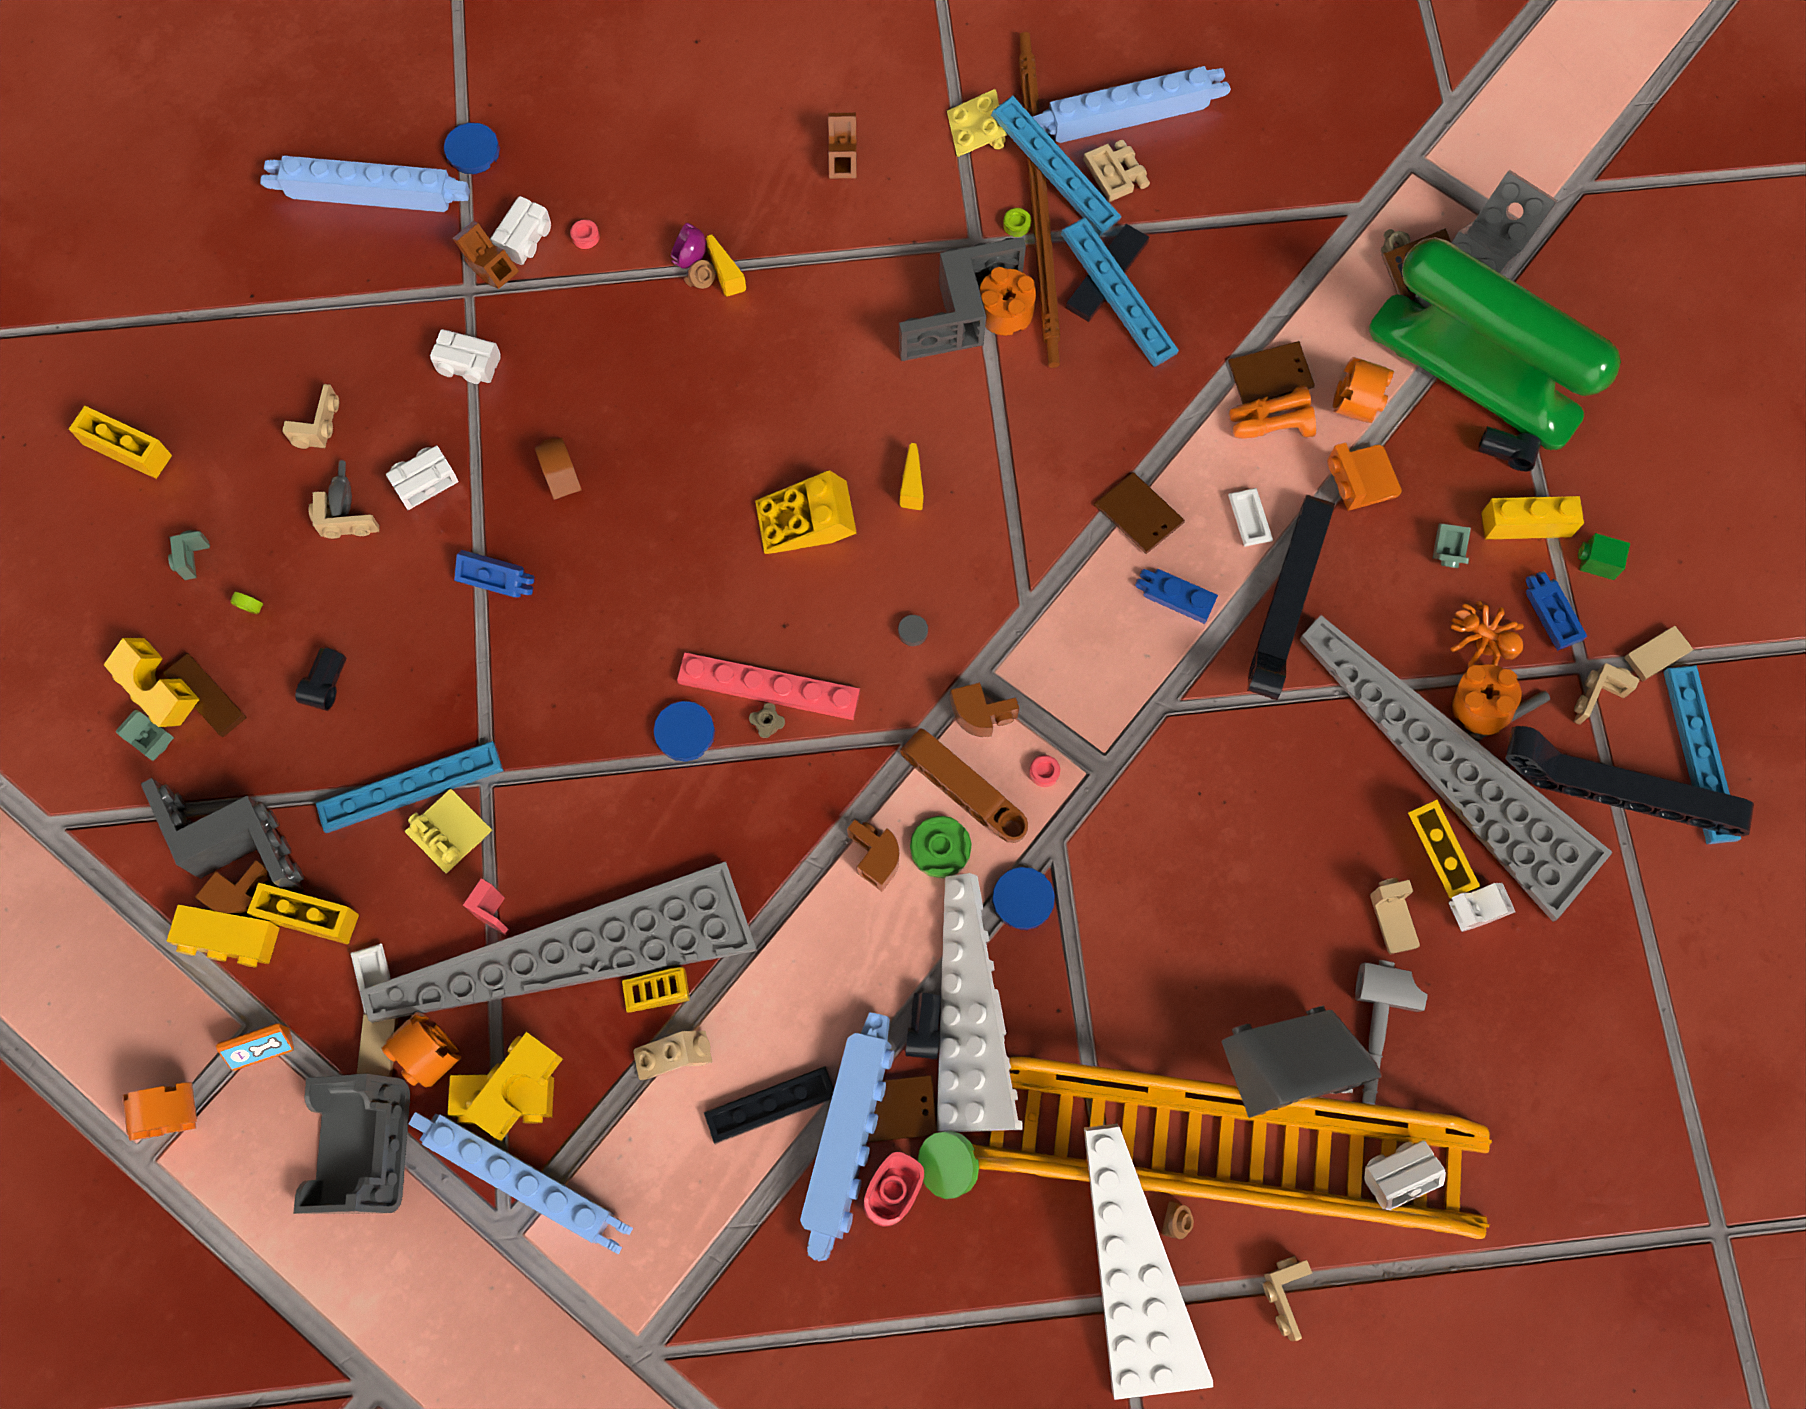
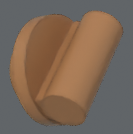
[684,260,715,289]
[1161,1201,1194,1239]

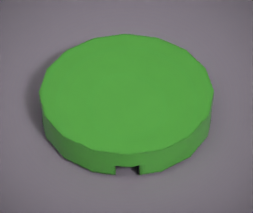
[910,816,972,878]
[918,1130,979,1199]

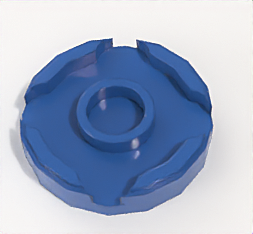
[444,123,500,174]
[654,701,715,762]
[992,867,1055,930]

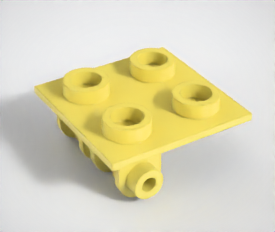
[947,89,1007,157]
[404,789,493,874]

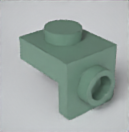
[1433,523,1471,568]
[168,530,210,580]
[116,710,174,761]

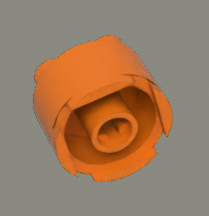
[979,267,1036,336]
[1332,357,1394,423]
[1452,664,1522,735]
[381,1012,461,1088]
[122,1082,197,1141]

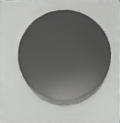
[898,615,928,646]

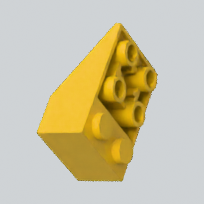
[755,470,857,554]

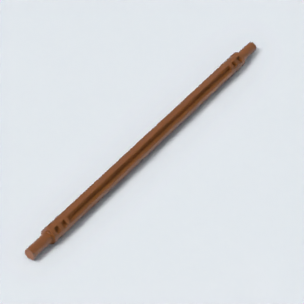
[1019,32,1060,368]

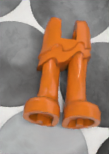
[1229,385,1316,439]

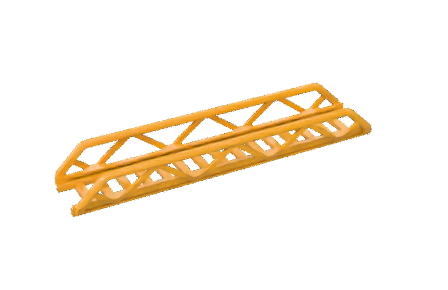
[972,1057,1492,1239]

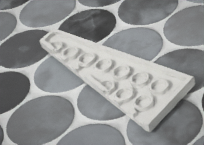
[937,873,1023,1132]
[1084,1124,1213,1400]

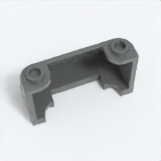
[1221,1006,1382,1118]
[293,1074,410,1214]

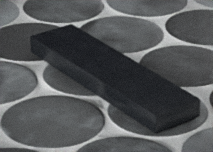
[1066,223,1149,322]
[704,1066,834,1145]

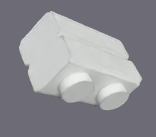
[490,196,551,266]
[430,329,501,384]
[386,445,459,510]
[1364,1140,1446,1210]

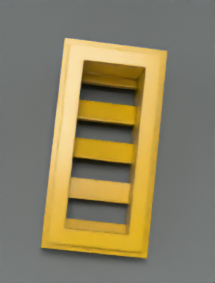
[706,234,746,297]
[900,443,924,510]
[622,966,690,1013]

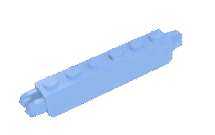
[1033,66,1231,143]
[260,156,470,212]
[800,1012,894,1262]
[408,1112,633,1254]

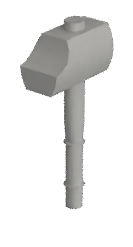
[1355,960,1428,1105]

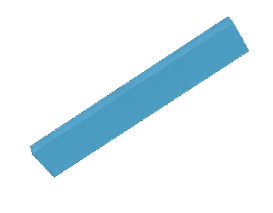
[991,95,1122,236]
[1061,217,1179,367]
[1663,665,1741,844]
[316,741,504,833]

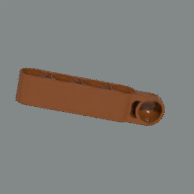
[899,728,1028,843]

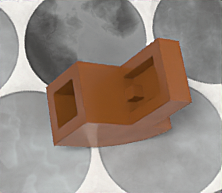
[828,113,857,179]
[453,221,519,289]
[535,438,582,500]
[950,682,1019,737]
[847,819,899,892]
[195,861,272,918]

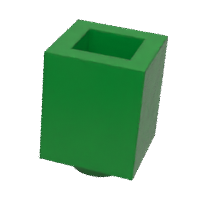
[1578,533,1630,580]

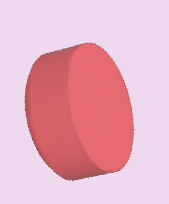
[570,220,600,249]
[1029,755,1061,787]

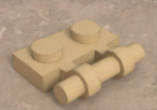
[1083,140,1150,202]

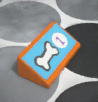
[216,1023,294,1070]

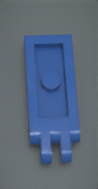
[454,550,535,597]
[1135,569,1218,624]
[1526,571,1587,651]

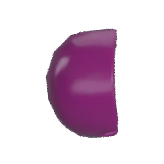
[671,223,706,269]

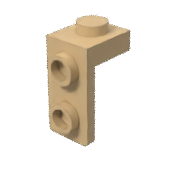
[283,384,339,449]
[309,492,379,539]
[1574,663,1640,725]
[1370,878,1420,954]
[633,1031,712,1080]
[1263,1256,1312,1341]

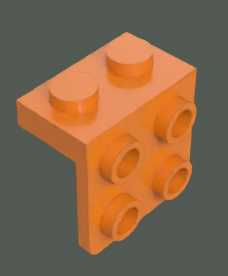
[1327,442,1402,511]

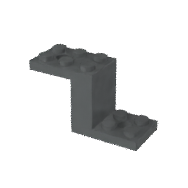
[1413,170,1558,308]
[899,237,1026,361]
[141,778,305,893]

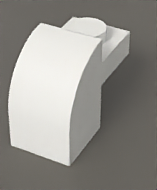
[1449,883,1516,931]

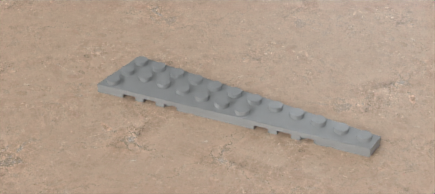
[1300,615,1613,922]
[360,862,757,1023]

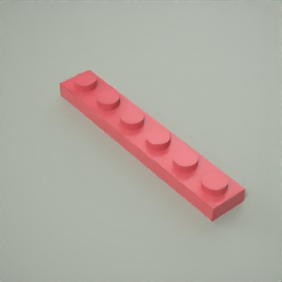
[677,653,860,720]

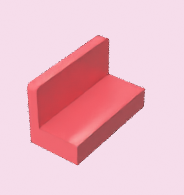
[463,878,511,936]

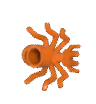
[1450,601,1524,667]

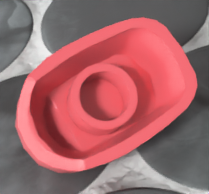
[864,1152,924,1227]

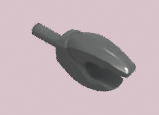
[328,461,352,517]

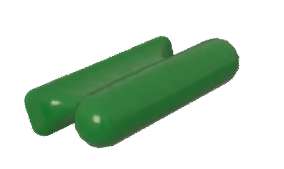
[1369,237,1621,450]

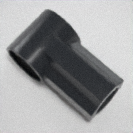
[1478,426,1541,472]
[295,647,347,711]
[905,993,941,1059]

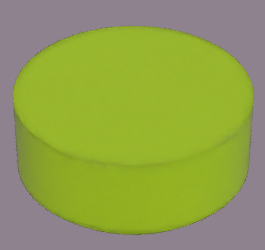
[1003,208,1031,237]
[230,592,263,614]

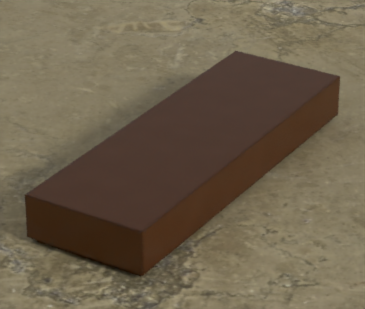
[164,653,247,738]

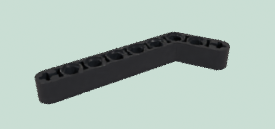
[1247,494,1335,700]
[1505,726,1754,836]

